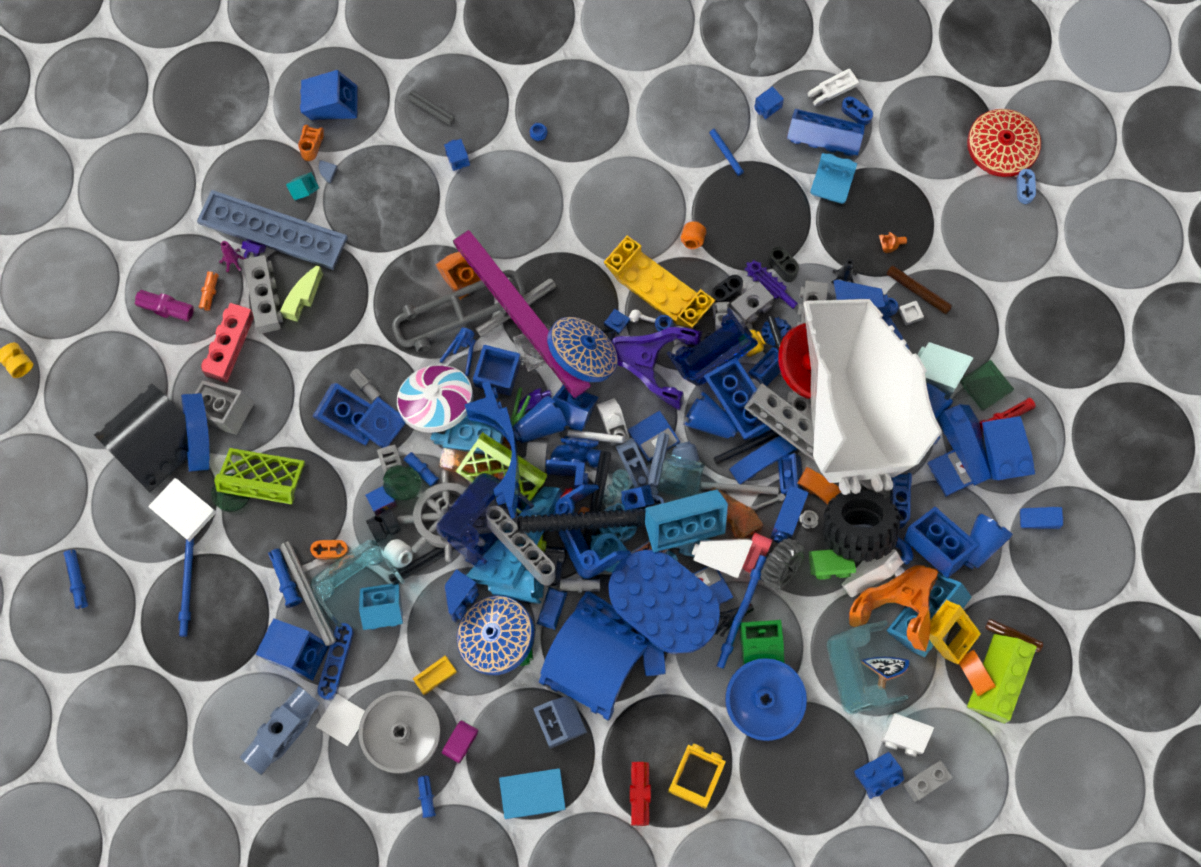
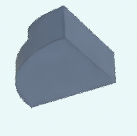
[319,160,338,183]

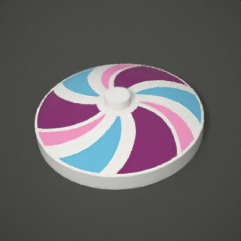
[397,365,473,433]

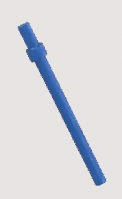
[178,537,194,637]

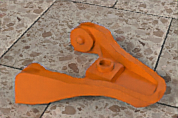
[849,565,939,652]

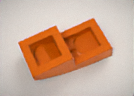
[797,467,841,504]
[959,650,996,696]

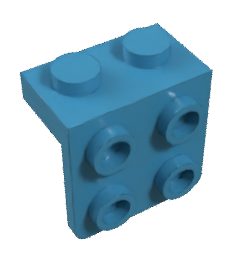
[810,153,858,204]

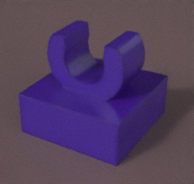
[241,240,266,258]

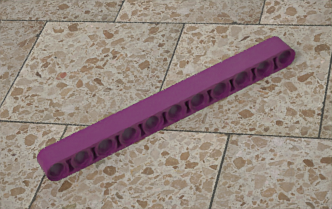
[453,230,591,398]

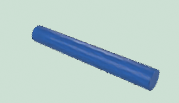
[709,129,744,176]

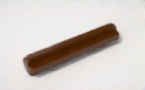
[985,619,1043,653]

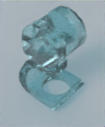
[603,469,629,505]

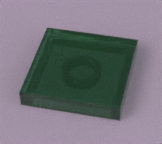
[960,360,1014,411]

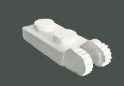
[807,69,859,106]

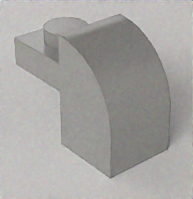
[526,438,549,473]

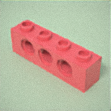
[201,303,254,383]

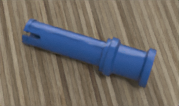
[268,549,303,608]

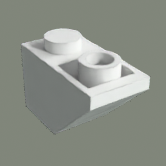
[597,398,630,446]

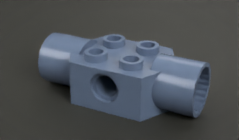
[240,686,321,775]

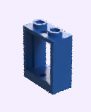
[770,485,809,544]

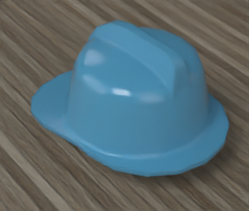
[590,533,628,572]

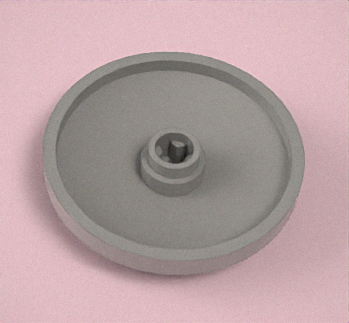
[358,691,441,774]

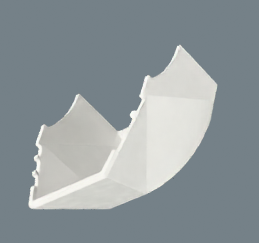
[804,299,942,495]

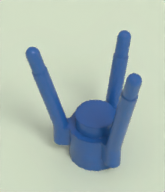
[440,328,476,376]

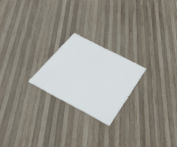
[316,694,365,746]

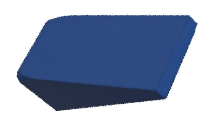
[1019,507,1063,529]

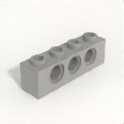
[243,255,283,334]

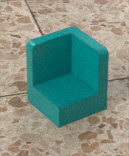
[286,172,319,200]

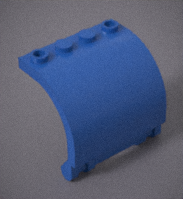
[539,605,650,721]

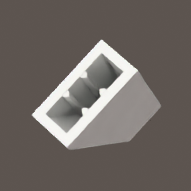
[691,539,753,578]

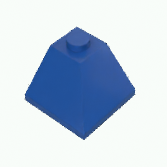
[552,385,599,431]

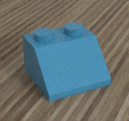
[359,583,403,630]

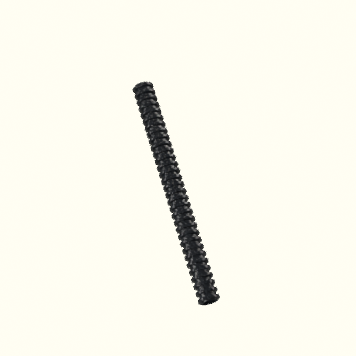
[517,508,646,534]

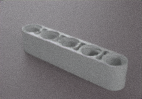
[486,506,555,585]

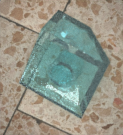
[658,454,705,498]

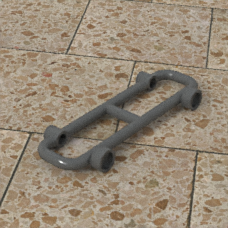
[392,270,525,353]

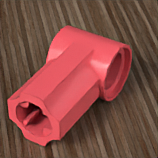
[742,533,773,573]

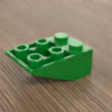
[739,620,784,665]

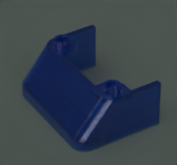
[667,308,758,386]
[436,473,534,567]

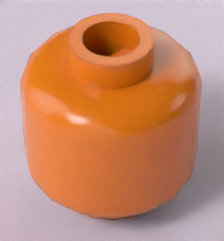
[681,221,706,249]

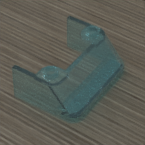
[311,540,405,628]
[826,620,908,715]

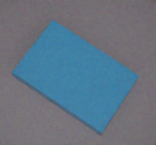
[499,768,566,820]

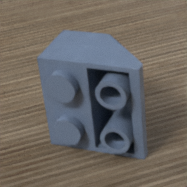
[533,696,587,749]

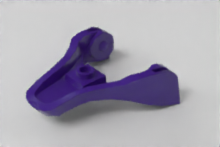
[611,327,703,410]

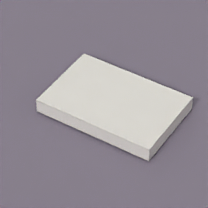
[148,478,216,542]

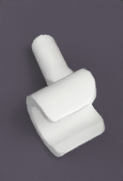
[628,310,656,323]

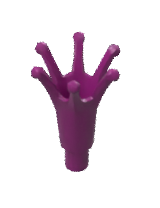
[219,241,247,273]

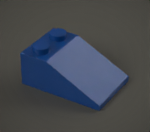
[312,383,371,446]
[982,416,1035,480]

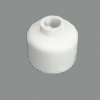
[384,539,413,568]

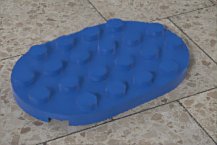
[609,550,720,654]

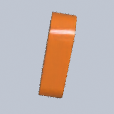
[310,540,349,560]

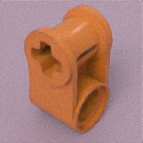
[298,124,324,161]

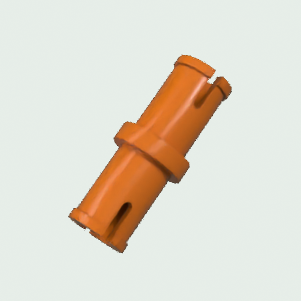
[198,271,219,311]

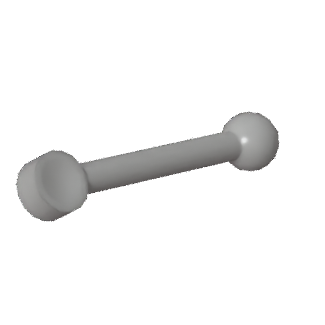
[748,493,785,513]

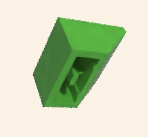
[809,549,856,579]

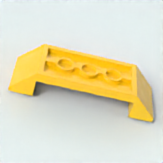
[604,235,715,329]

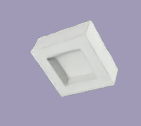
[898,301,924,326]

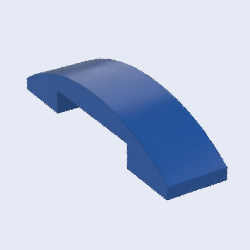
[181,393,210,471]
[729,436,798,484]

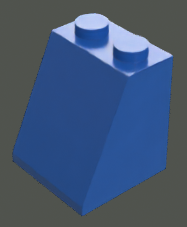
[300,70,357,120]
[834,280,891,320]
[256,618,330,681]

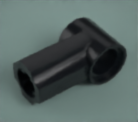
[544,546,566,586]

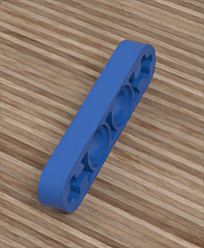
[317,623,354,700]

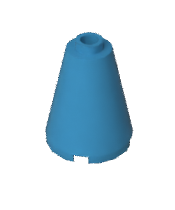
[488,568,544,604]

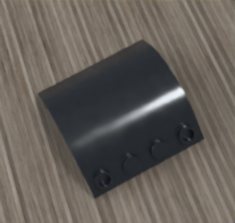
[94,383,189,493]

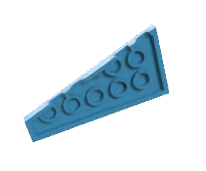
[466,486,563,589]

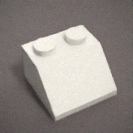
[881,713,934,757]

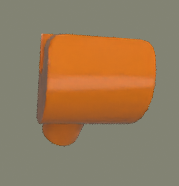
[879,232,907,253]

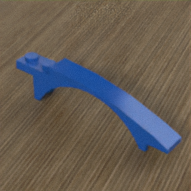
[464,381,519,519]

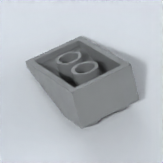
[195,380,255,435]

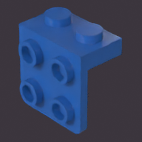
[546,458,589,489]

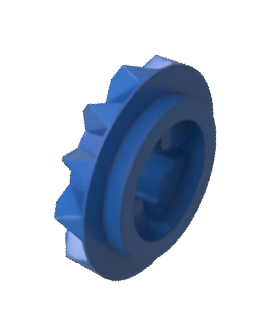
[762,317,791,346]

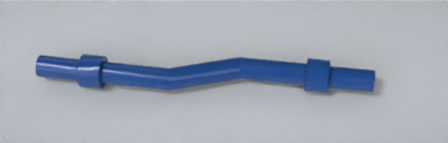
[717,555,767,669]

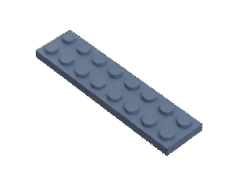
[197,190,348,270]

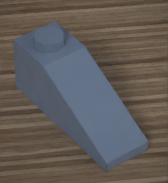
[615,438,659,495]

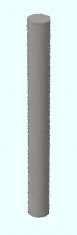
[701,482,779,495]

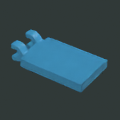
[431,415,504,454]

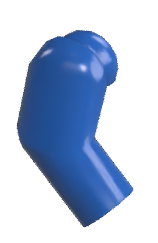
[895,537,914,564]

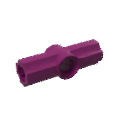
[135,290,194,322]

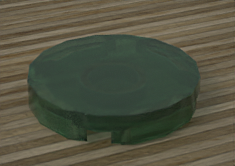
[382,465,422,501]
[211,473,250,512]

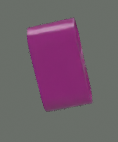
[442,720,479,764]

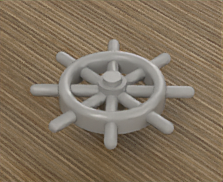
[397,469,489,563]

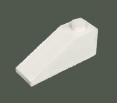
[842,549,904,597]

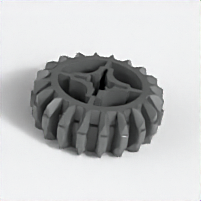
[761,538,805,590]

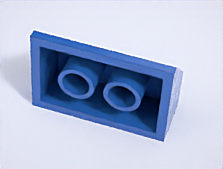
[904,507,979,578]

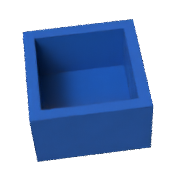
[473,345,521,396]

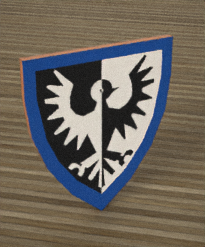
[860,657,909,690]

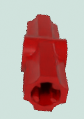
[630,762,651,826]

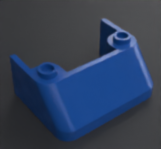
[553,484,631,579]

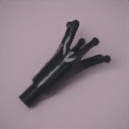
[831,259,857,284]
[715,603,754,637]

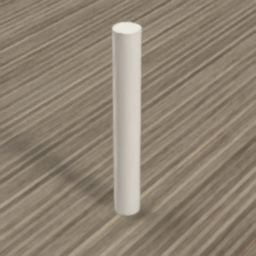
[568,429,624,444]

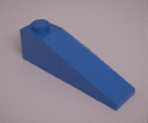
[937,404,992,486]

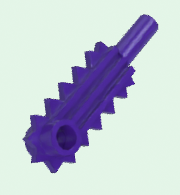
[744,260,798,309]

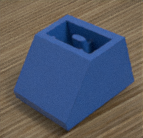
[445,569,479,623]

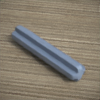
[647,432,669,487]

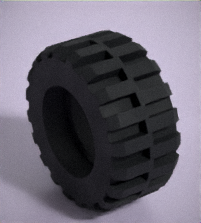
[823,489,900,562]

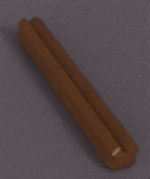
[887,265,952,314]

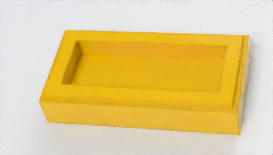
[412,655,457,696]

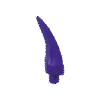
[516,388,553,415]

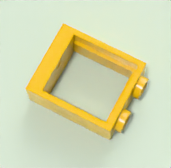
[929,600,981,664]
[668,744,726,809]

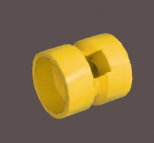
[0,342,33,378]

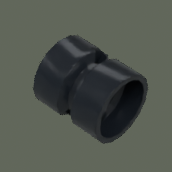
[366,509,402,543]

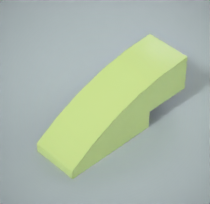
[280,266,323,322]

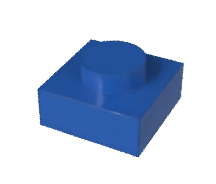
[604,309,630,335]

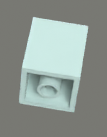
[917,342,973,400]

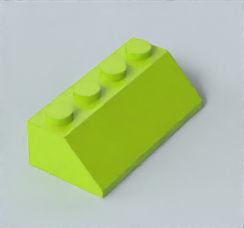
[966,634,1037,724]

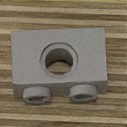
[730,282,774,326]
[903,760,953,802]

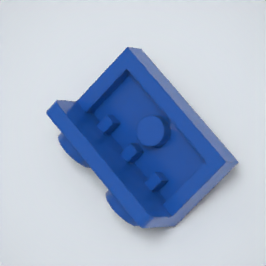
[854,752,904,799]

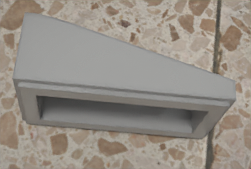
[377,444,407,489]

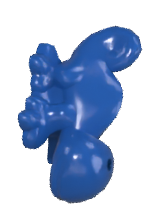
[550,436,601,468]

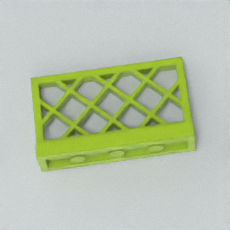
[456,432,547,514]
[215,448,305,505]

